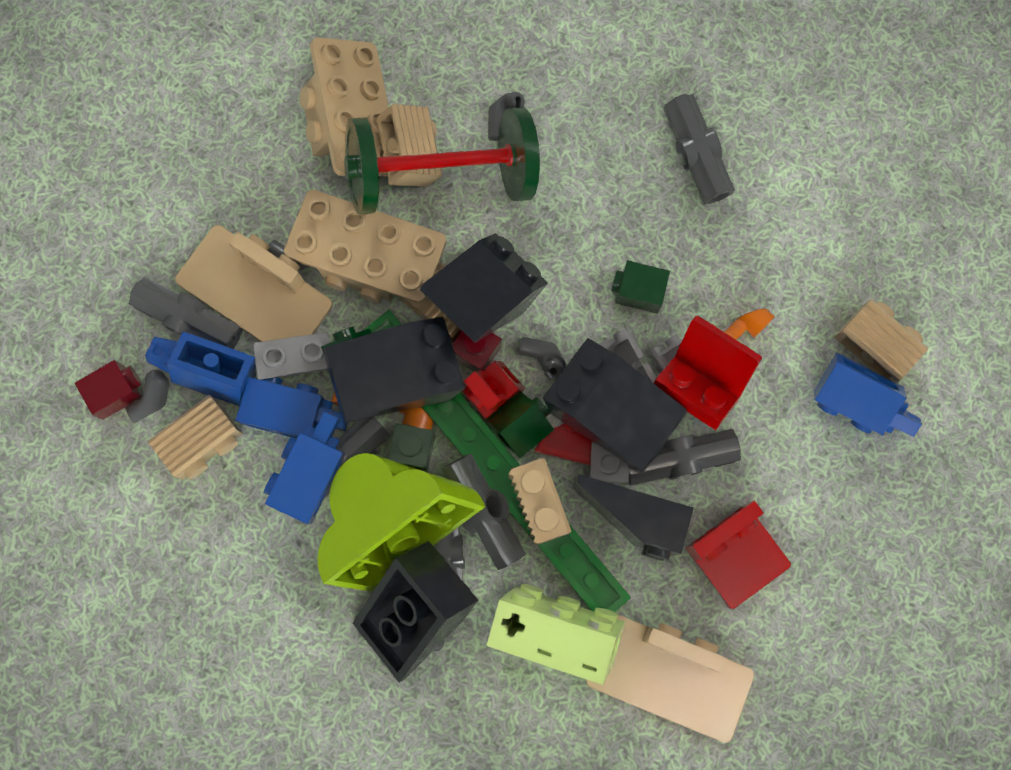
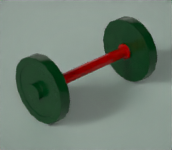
[344,108,540,214]

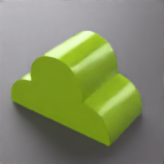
[317,453,486,592]

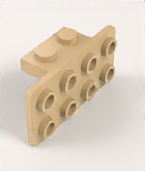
[300,37,389,177]
[284,190,446,303]
[175,225,333,342]
[586,614,754,743]

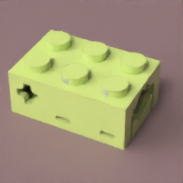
[487,584,625,685]

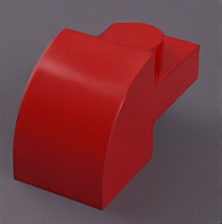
[462,361,526,419]

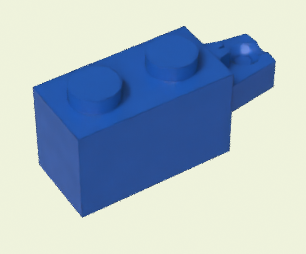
[145,331,256,406]
[814,352,922,437]
[236,377,348,439]
[264,411,346,525]

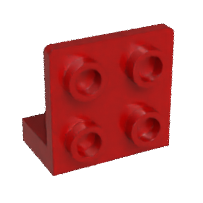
[654,315,762,431]
[685,501,791,609]

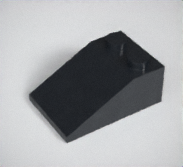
[419,233,548,343]
[323,316,465,423]
[543,338,687,473]
[572,474,694,561]
[352,541,479,683]

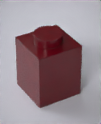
[452,331,502,372]
[74,360,142,420]

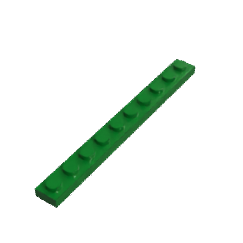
[362,309,631,612]

